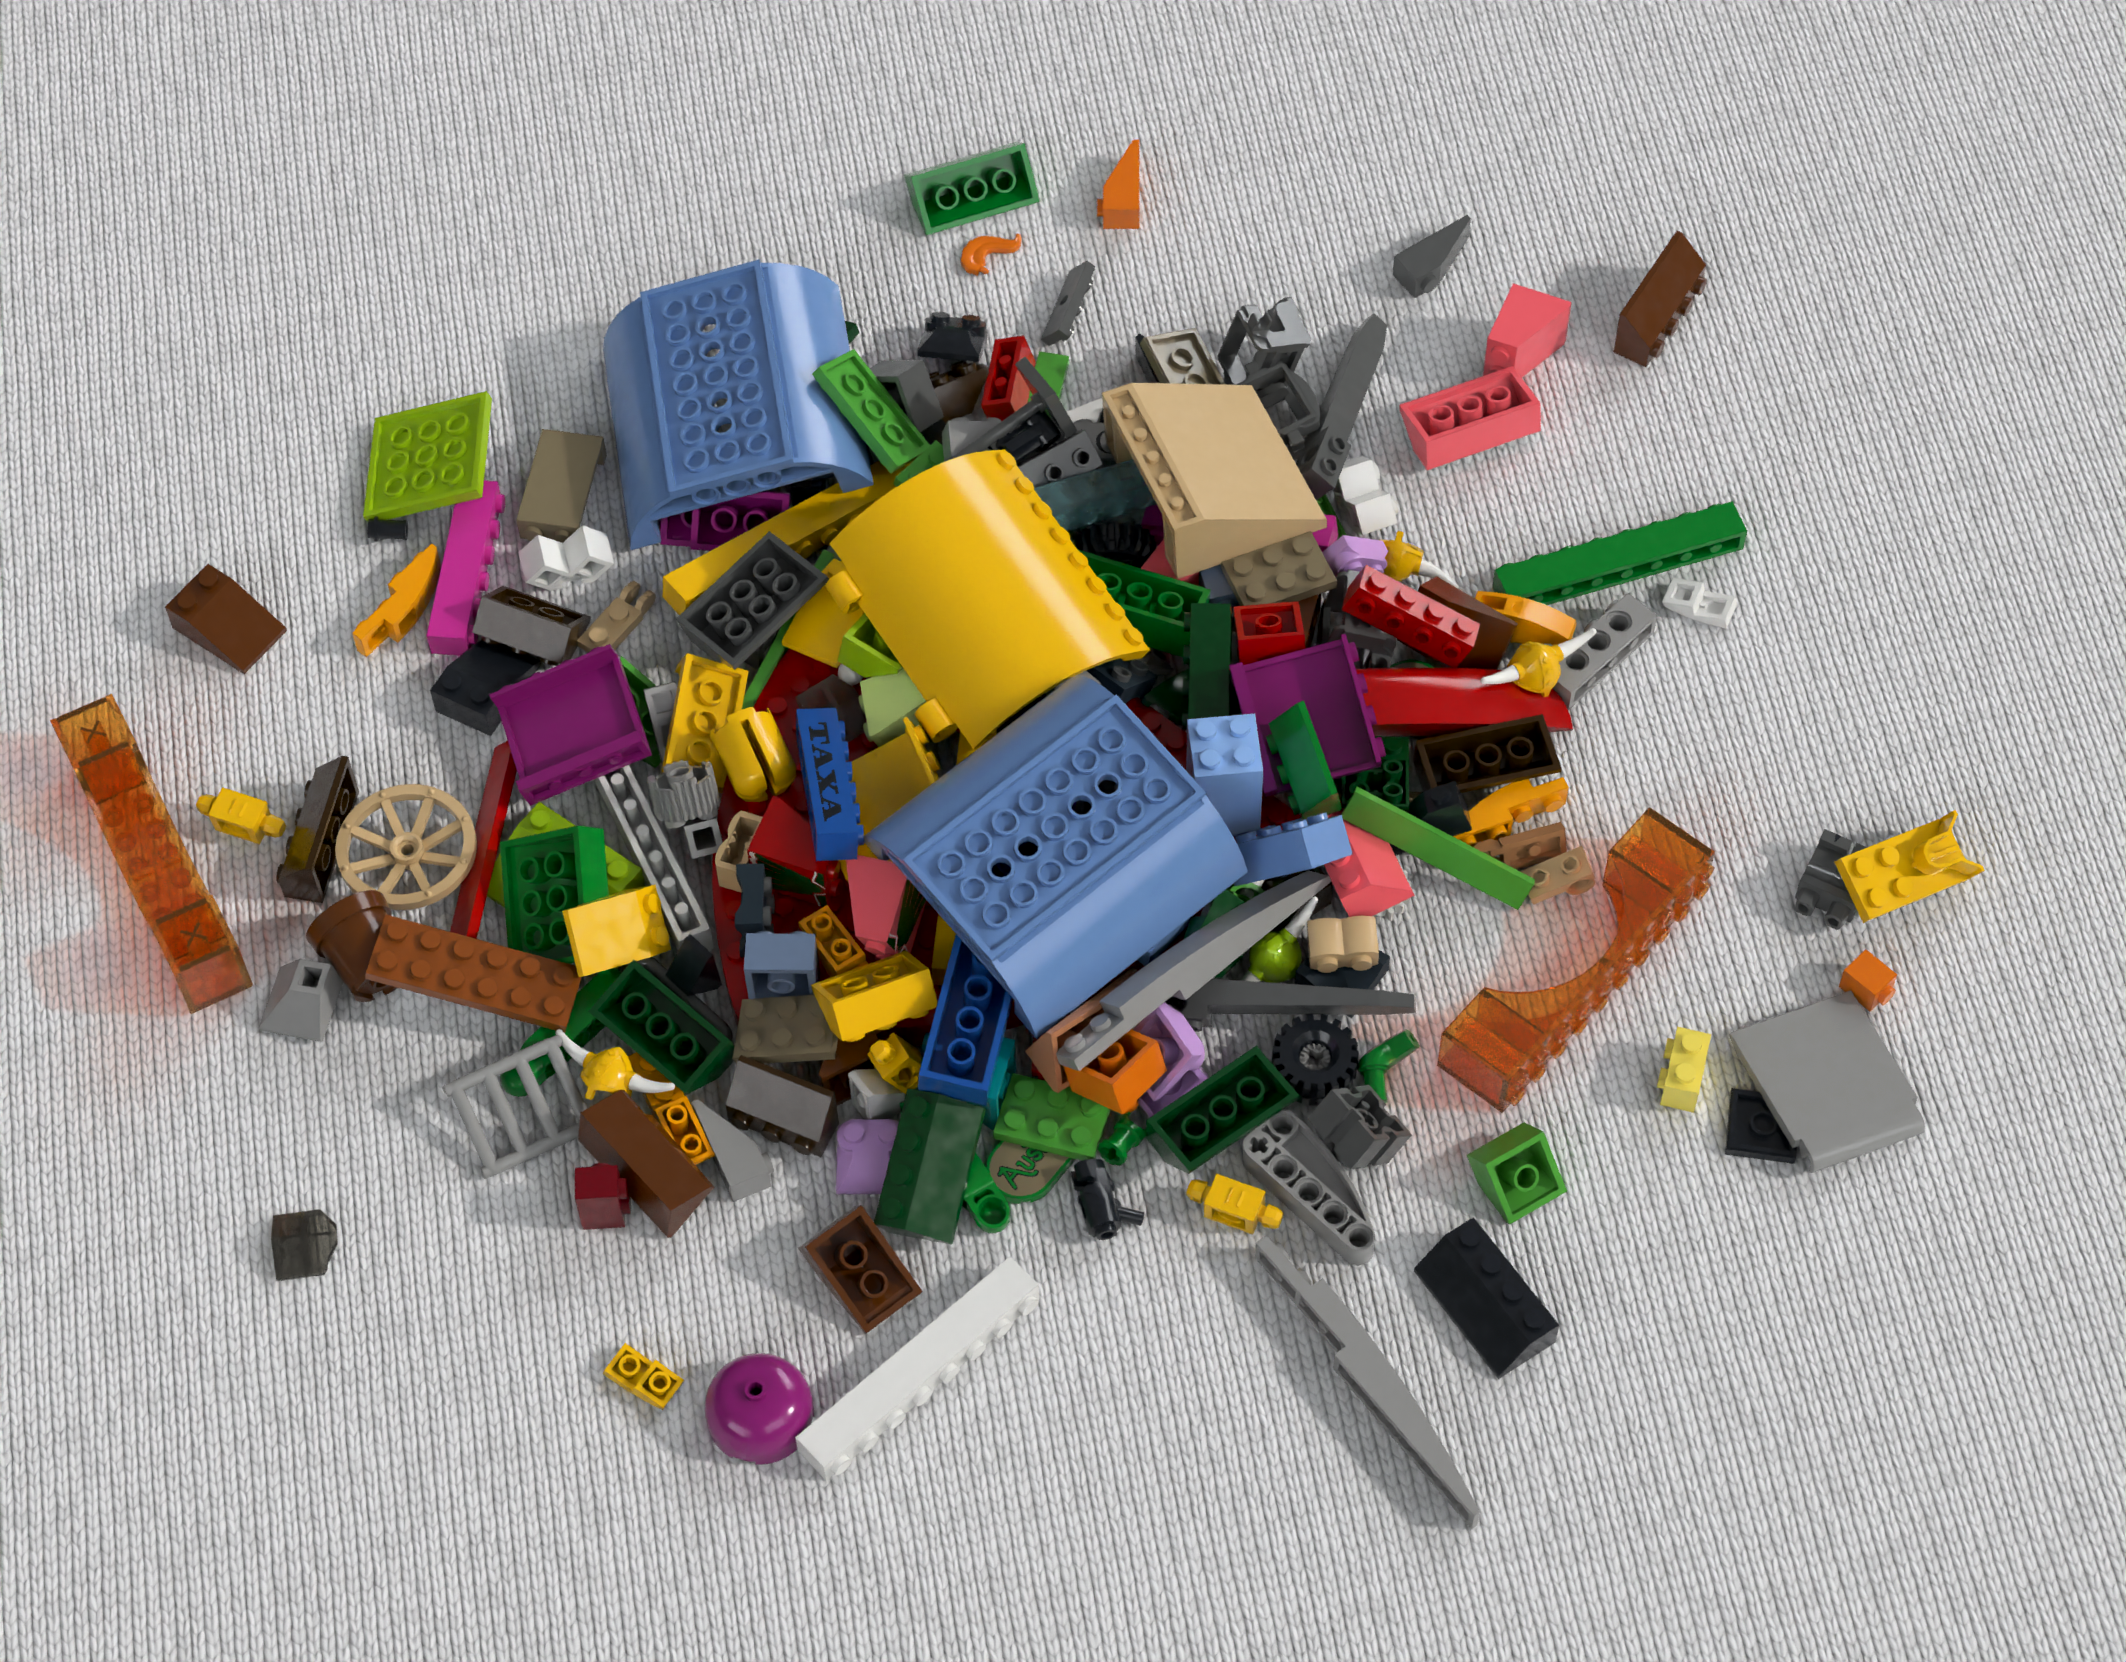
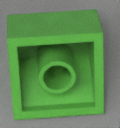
[1467,1122,1567,1224]

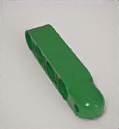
[500,968,621,1097]
[900,1100,1010,1234]

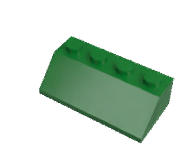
[904,142,1040,235]

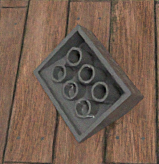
[676,531,829,670]

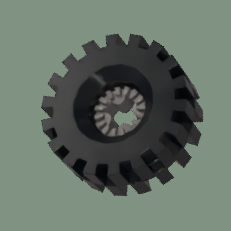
[1272,1013,1359,1106]

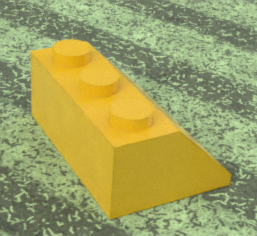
[811,951,938,1042]

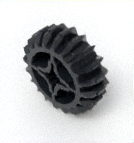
[1073,520,1157,568]

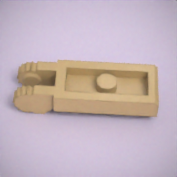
[577,581,656,653]

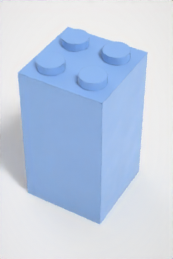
[1186,713,1263,837]

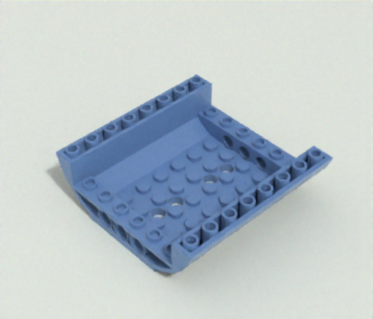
[603,259,874,550]
[864,675,1248,1039]

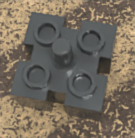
[1308,1085,1412,1170]

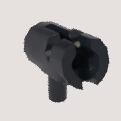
[1070,1159,1144,1240]

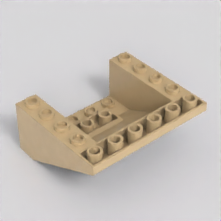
[1102,383,1327,579]

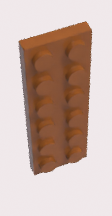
[365,914,582,1033]

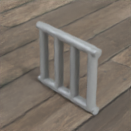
[442,1035,587,1179]

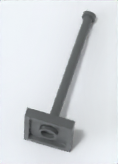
[947,357,1077,461]

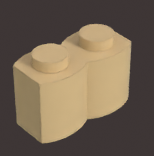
[715,810,763,892]
[1307,916,1379,973]

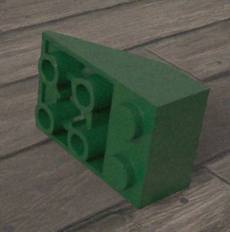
[1341,736,1409,810]

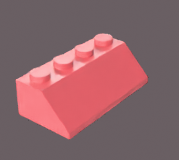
[1399,366,1541,470]
[1301,801,1415,917]

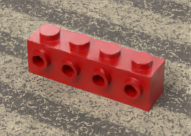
[1341,565,1480,668]

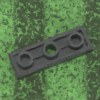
[1041,260,1095,346]

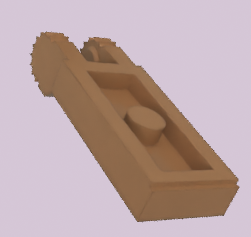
[1474,822,1567,870]

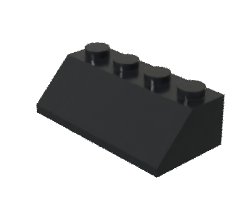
[1414,1217,1559,1379]

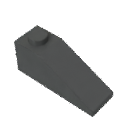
[1393,215,1471,299]

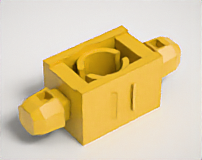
[196,787,286,844]
[867,1032,923,1094]
[1186,1173,1283,1234]

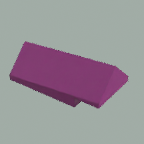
[660,491,790,551]

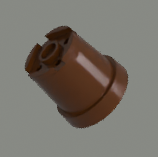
[306,890,397,1002]

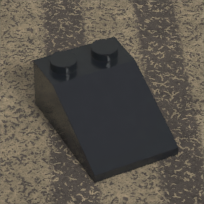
[430,639,542,736]

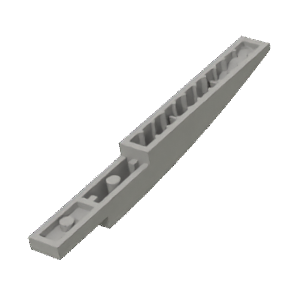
[1056,870,1331,1071]
[1255,1235,1480,1529]

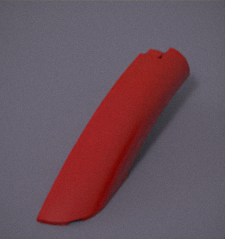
[1356,668,1573,737]

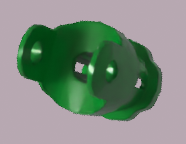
[1098,1112,1146,1166]

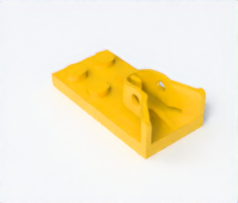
[661,653,749,793]
[1834,810,1985,923]

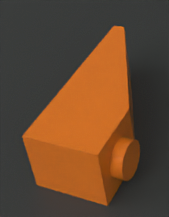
[1097,139,1139,229]

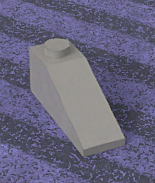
[691,1099,774,1202]

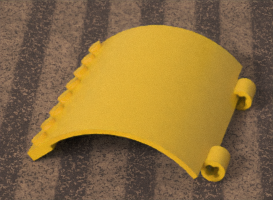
[825,449,1150,749]

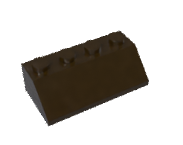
[1413,714,1562,793]
[276,756,359,903]

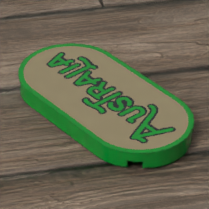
[986,1141,1076,1204]

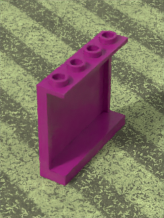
[1229,634,1386,798]
[489,644,652,806]

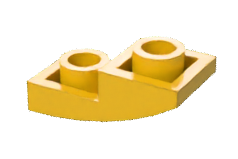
[603,1343,684,1410]

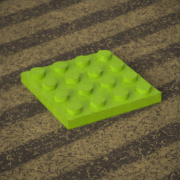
[363,391,492,522]

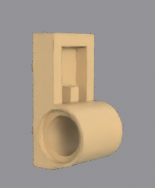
[1520,846,1595,905]

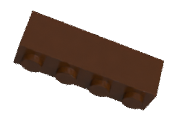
[1613,231,1707,367]

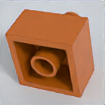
[1063,1029,1167,1114]

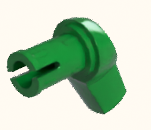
[1357,1029,1420,1103]

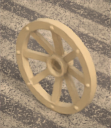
[335,784,477,910]

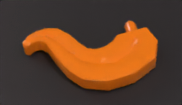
[961,234,1022,275]

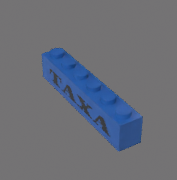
[795,708,864,861]

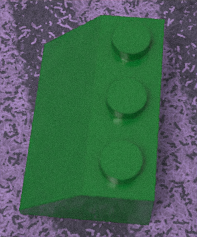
[1266,701,1342,822]

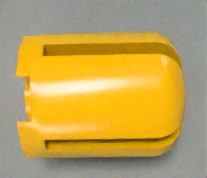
[710,707,796,802]

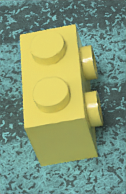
[1657,1027,1711,1113]

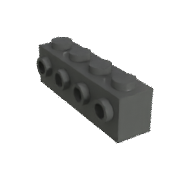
[1017,430,1103,498]

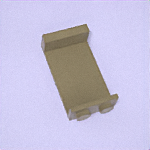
[516,429,607,543]

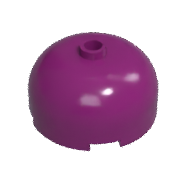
[705,1353,814,1465]

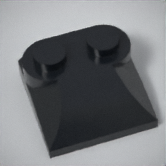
[917,312,987,362]

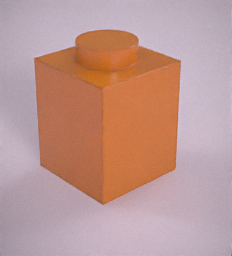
[1839,949,1897,1012]

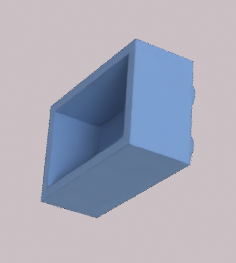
[1234,812,1353,886]

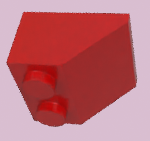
[1233,601,1305,665]

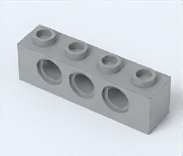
[1553,593,1657,710]

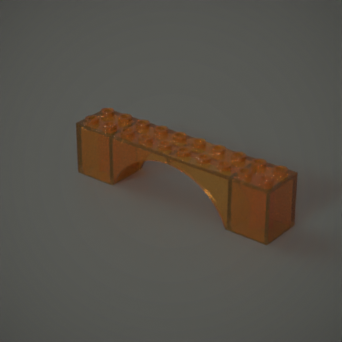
[50,694,253,1014]
[1437,807,1715,1113]

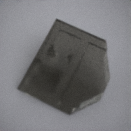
[795,674,866,742]
[271,1209,338,1281]

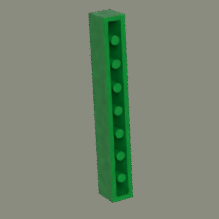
[1492,501,1747,605]

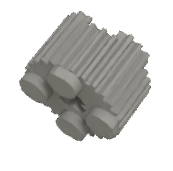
[646,760,721,828]

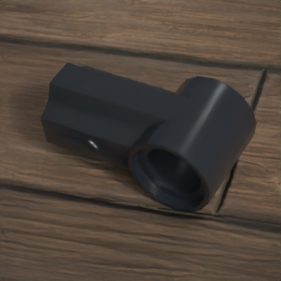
[995,411,1062,463]

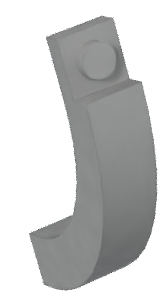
[643,681,723,859]

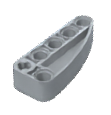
[1242,1109,1375,1266]

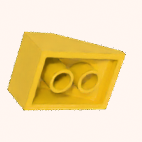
[782,559,864,668]
[562,884,671,977]

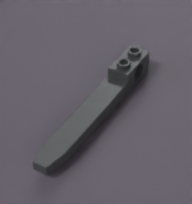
[1296,313,1387,500]
[1164,979,1416,1032]

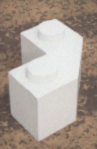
[1333,456,1398,535]
[519,525,614,591]

